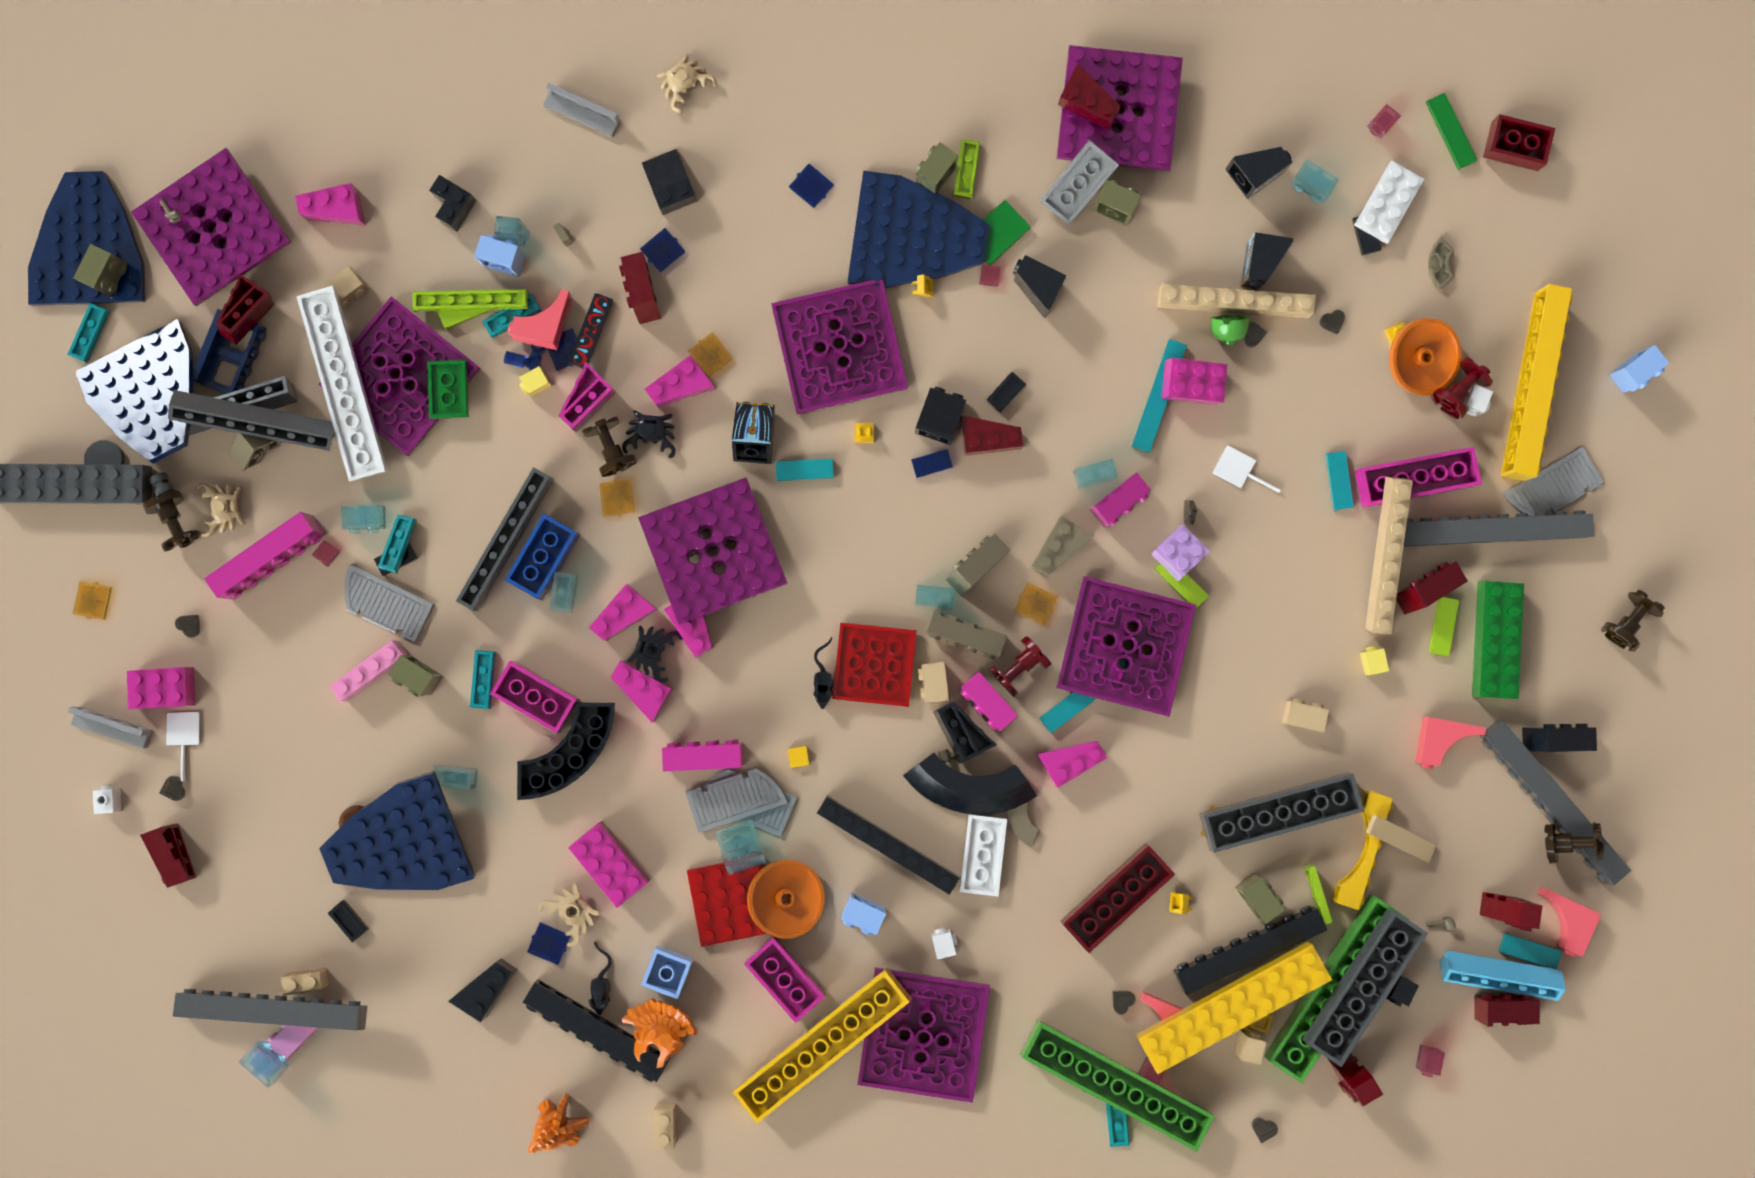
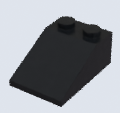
[642,149,698,215]

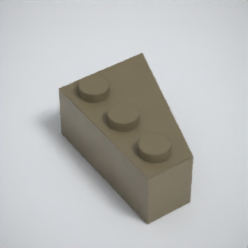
[1031,516,1094,577]
[946,534,1010,596]

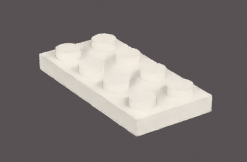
[1354,160,1424,244]
[960,814,1007,896]

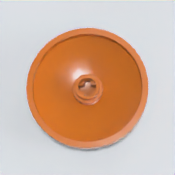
[1389,318,1462,395]
[747,860,825,939]

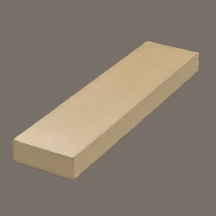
[1366,815,1436,863]

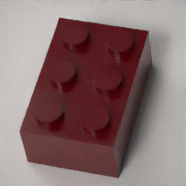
[1483,114,1555,171]

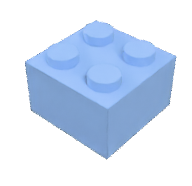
[474,234,526,277]
[1609,345,1669,393]
[841,892,886,936]
[641,945,694,999]

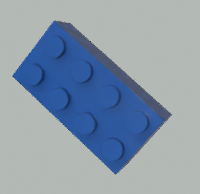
[505,513,581,600]

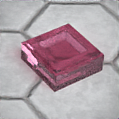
[979,265,1001,287]
[312,540,340,567]

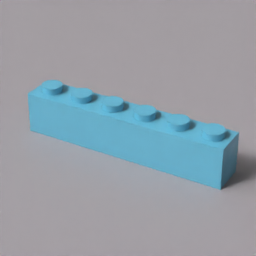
[1440,951,1566,1001]

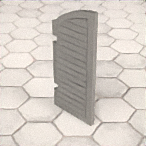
[1502,447,1605,516]
[345,564,434,643]
[685,767,788,833]
[702,768,797,837]

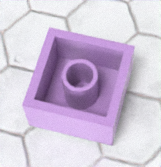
[1151,524,1210,582]

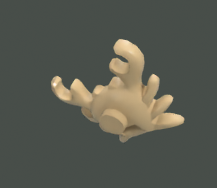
[657,54,717,113]
[195,483,245,537]
[538,884,600,947]

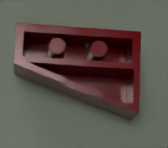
[1474,993,1540,1027]

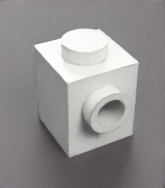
[1463,384,1493,416]
[93,785,122,814]
[931,927,958,960]

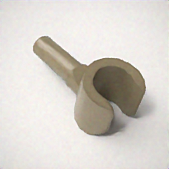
[159,200,181,223]
[938,749,956,761]
[1426,916,1456,930]

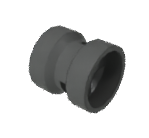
[148,472,175,498]

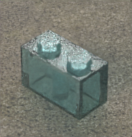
[1290,159,1339,204]
[494,216,529,247]
[1073,459,1118,490]
[341,504,386,534]
[549,572,578,613]
[915,585,955,609]
[433,764,478,789]
[239,1040,290,1088]

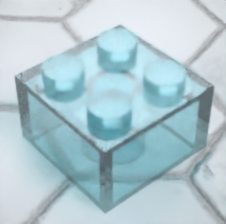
[715,820,766,875]

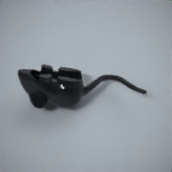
[813,637,832,709]
[588,942,611,1015]

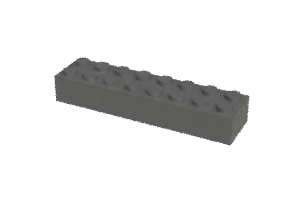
[0,464,152,504]
[1199,772,1364,853]
[1302,908,1428,1067]

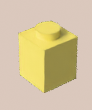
[519,366,552,397]
[1360,646,1389,675]

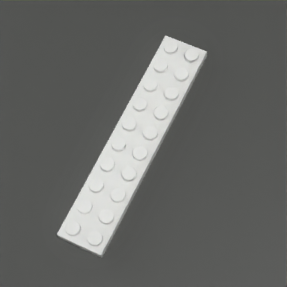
[296,286,387,482]

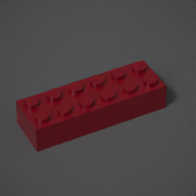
[1060,843,1175,953]

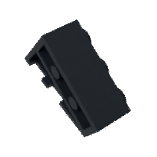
[933,702,997,763]
[1522,723,1597,752]
[448,958,517,1023]

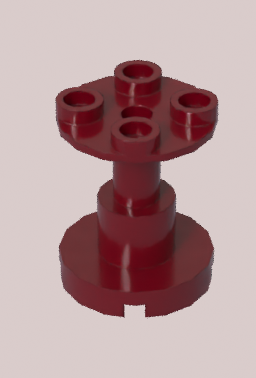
[1431,357,1493,419]
[989,636,1052,697]

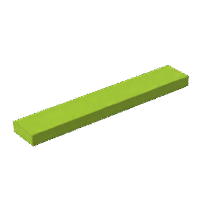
[413,289,528,312]

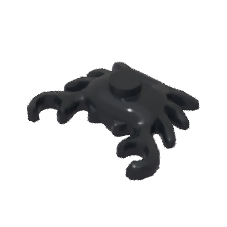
[621,410,676,459]
[627,625,682,683]

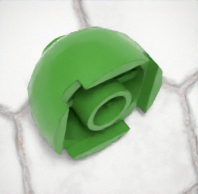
[1211,315,1249,345]

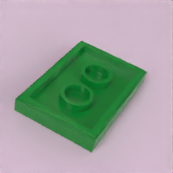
[983,200,1031,267]
[427,360,469,419]

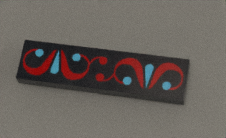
[568,293,613,369]

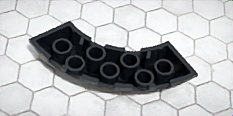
[517,702,615,800]
[903,753,1037,815]

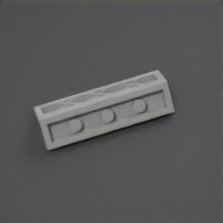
[543,83,621,138]
[68,706,152,748]

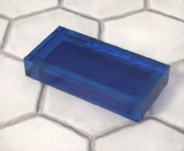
[911,449,953,479]

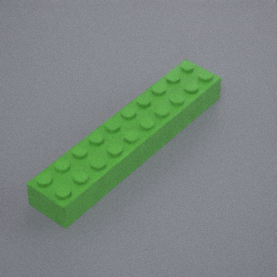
[1264,894,1409,1083]
[1020,1019,1215,1152]

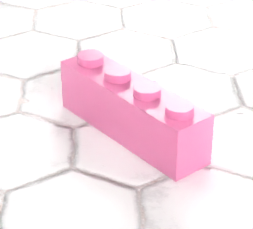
[329,640,408,702]
[250,1025,319,1079]

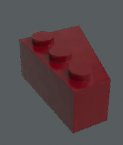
[1058,63,1120,130]
[619,251,662,324]
[216,274,275,345]
[960,415,1023,456]
[1396,561,1468,615]
[140,823,197,888]
[1479,892,1543,932]
[1327,1053,1383,1107]

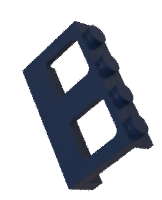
[192,309,267,394]

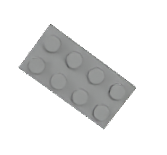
[1040,139,1119,225]

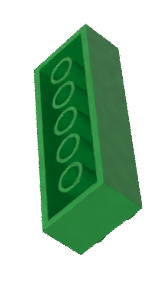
[1472,581,1524,699]

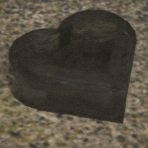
[1319,310,1345,334]
[1244,322,1268,348]
[1184,500,1197,525]
[175,615,200,638]
[159,776,185,801]
[1112,990,1136,1014]
[1251,1117,1278,1143]

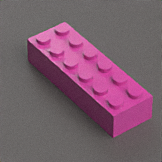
[1354,447,1482,508]
[204,512,325,600]

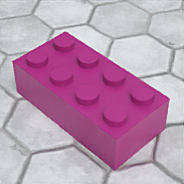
[490,661,580,733]
[662,739,744,772]
[568,821,650,908]
[744,936,826,1023]

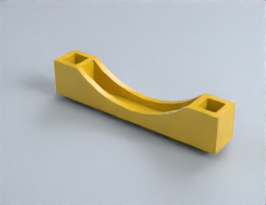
[1331,790,1393,910]

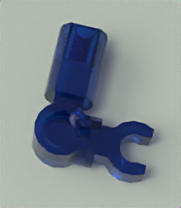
[504,345,547,371]

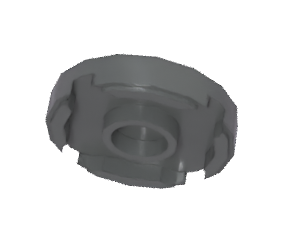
[84,440,124,465]

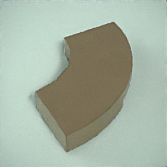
[1428,237,1455,291]
[1007,803,1039,847]

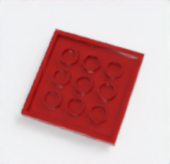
[832,622,917,707]
[687,855,767,947]

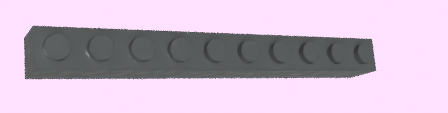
[1403,510,1595,547]
[1479,721,1632,885]
[173,989,368,1031]

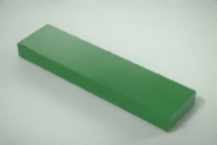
[1426,93,1477,170]

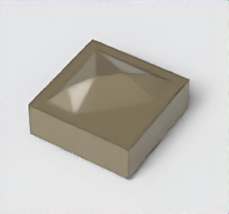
[554,223,572,246]

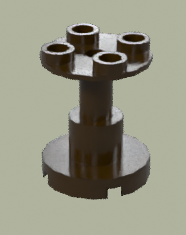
[582,417,637,477]
[143,490,201,552]
[1601,590,1665,652]
[1544,822,1604,864]

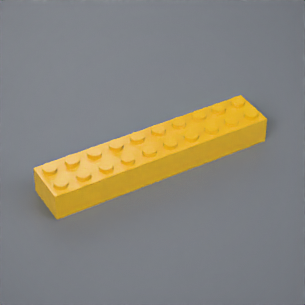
[1500,284,1573,482]
[1136,942,1332,1074]
[733,967,911,1124]

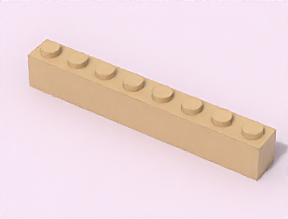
[1157,284,1315,319]
[1365,477,1412,634]

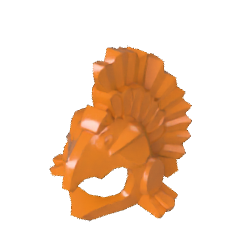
[622,998,698,1068]
[527,1093,590,1154]

